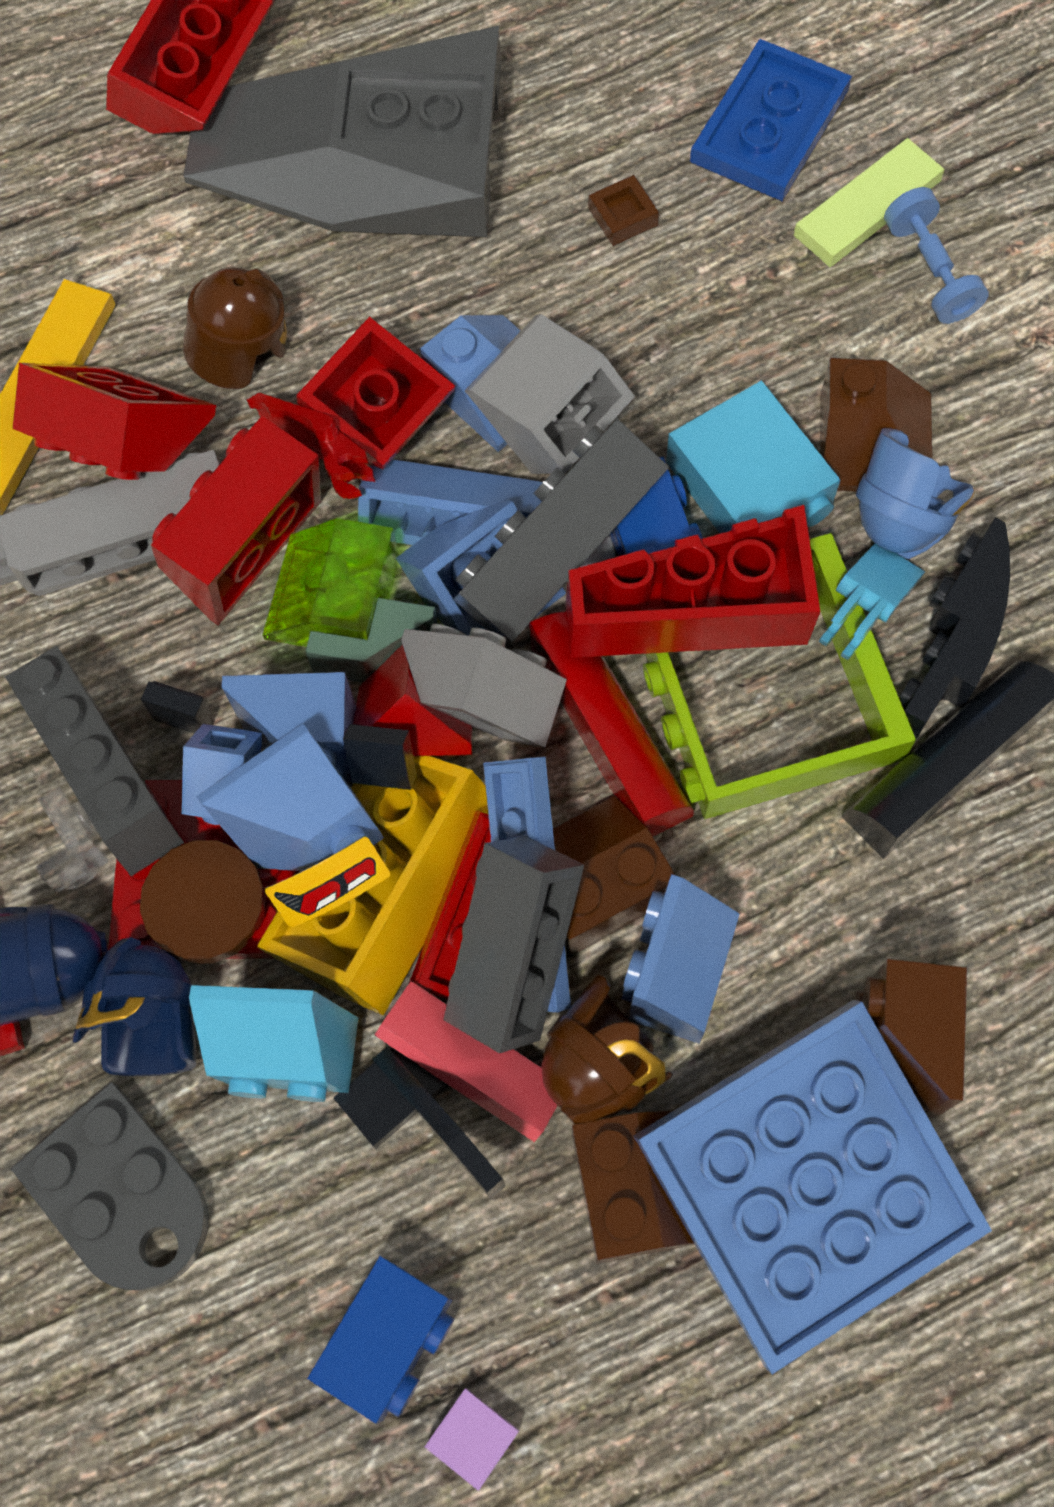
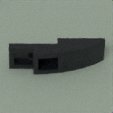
[899,517,1010,740]

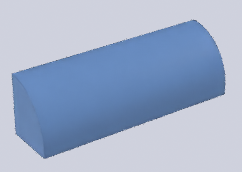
[358,459,543,545]

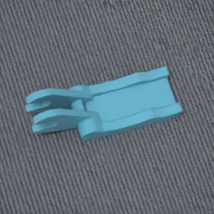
[819,543,925,660]

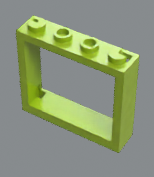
[643,533,916,820]

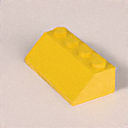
[257,756,489,1016]

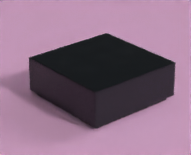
[140,681,215,733]
[343,724,417,790]

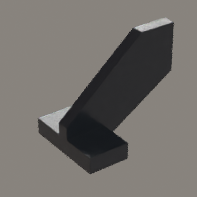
[333,1047,506,1199]

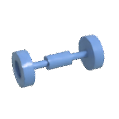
[884,187,989,324]

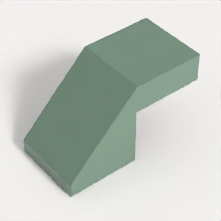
[306,598,438,683]

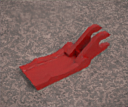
[247,393,375,499]

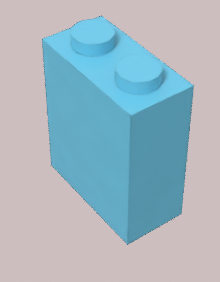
[666,380,840,534]

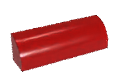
[530,611,694,837]

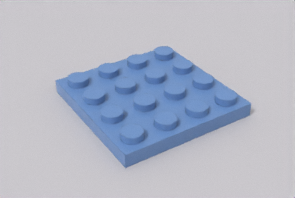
[633,1000,992,1374]

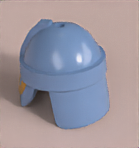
[856,428,974,559]

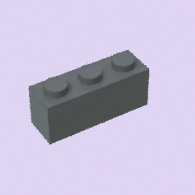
[443,836,584,1054]

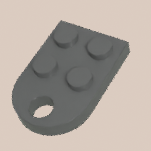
[11,1082,209,1291]

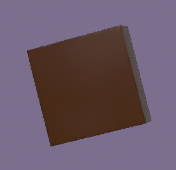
[588,175,659,246]

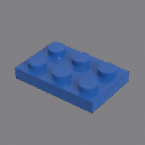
[690,39,852,201]

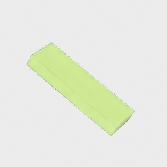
[794,138,945,268]

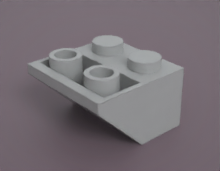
[464,314,635,474]
[401,624,567,747]

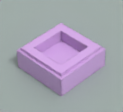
[425,1388,520,1491]

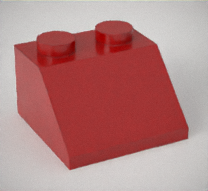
[296,316,455,469]

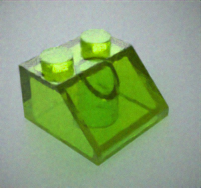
[262,518,399,647]

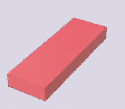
[375,981,557,1142]

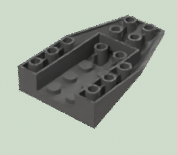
[183,26,501,237]

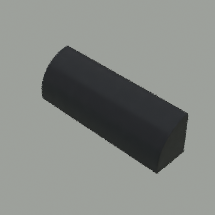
[841,661,1054,859]

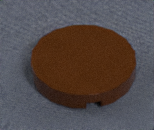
[140,840,266,964]

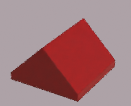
[353,645,473,756]

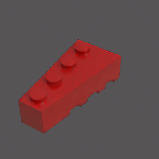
[566,505,821,658]

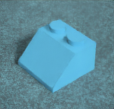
[189,985,359,1102]

